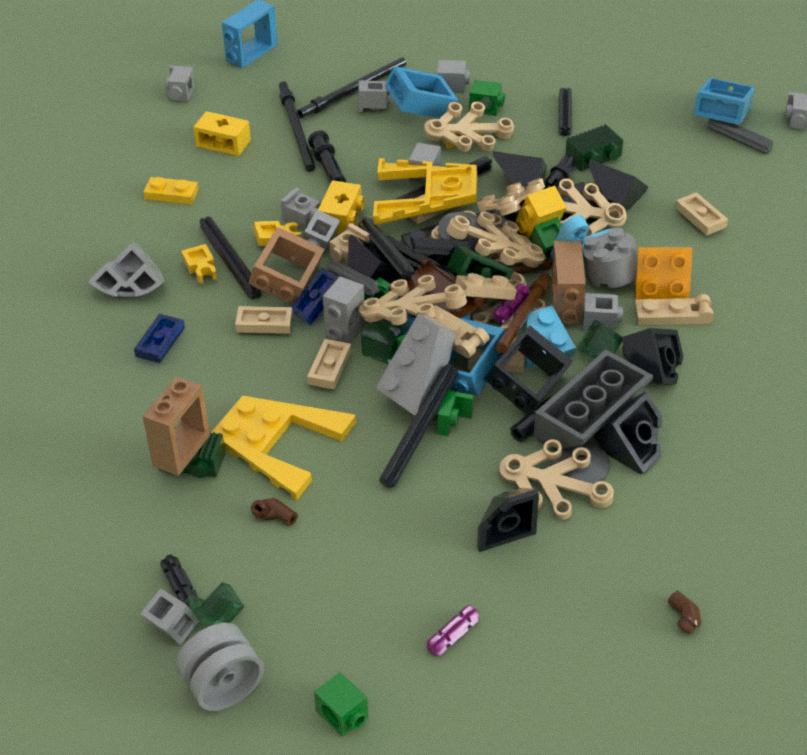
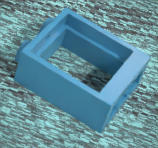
[222,0,278,68]
[385,66,459,118]
[693,77,755,125]
[449,317,510,396]

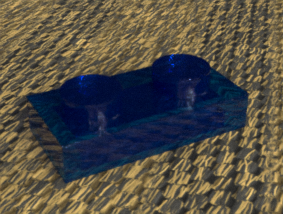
[291,268,339,325]
[134,314,185,363]

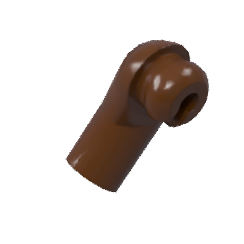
[251,498,298,526]
[668,590,701,634]

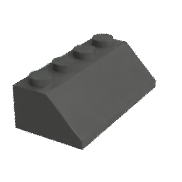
[534,349,653,450]

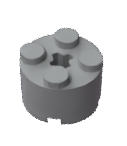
[583,228,638,288]

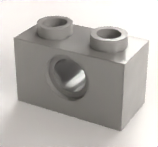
[323,277,366,344]

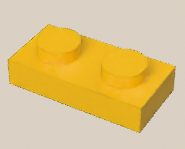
[143,177,199,205]

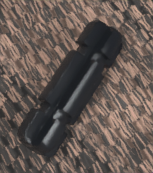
[160,554,199,608]

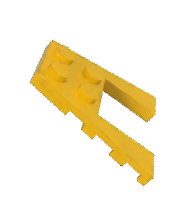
[373,158,477,225]
[211,395,356,501]

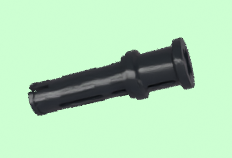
[308,130,346,184]

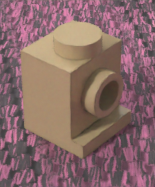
[329,223,370,266]

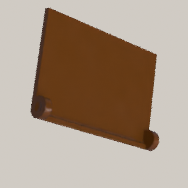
[388,258,484,318]

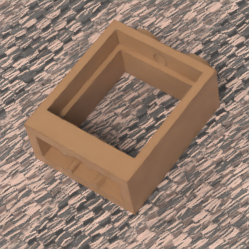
[248,227,325,306]
[551,241,586,325]
[142,376,210,476]

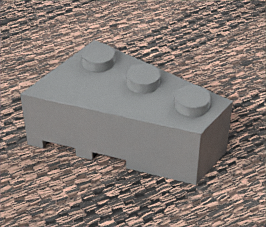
[376,313,456,421]

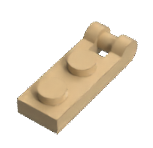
[634,294,715,326]
[433,305,490,358]

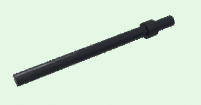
[297,57,406,118]
[279,81,315,172]

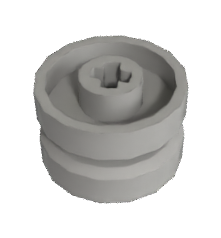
[176,623,265,711]

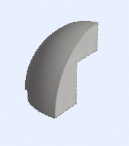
[88,242,164,297]

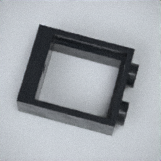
[484,325,573,413]

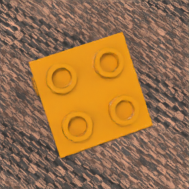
[634,247,693,299]

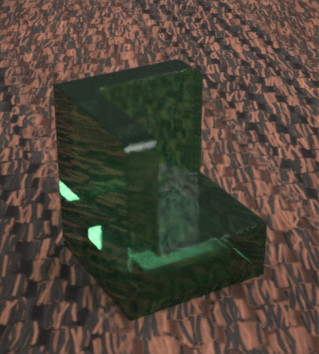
[361,320,404,364]
[577,320,623,359]
[186,582,245,625]

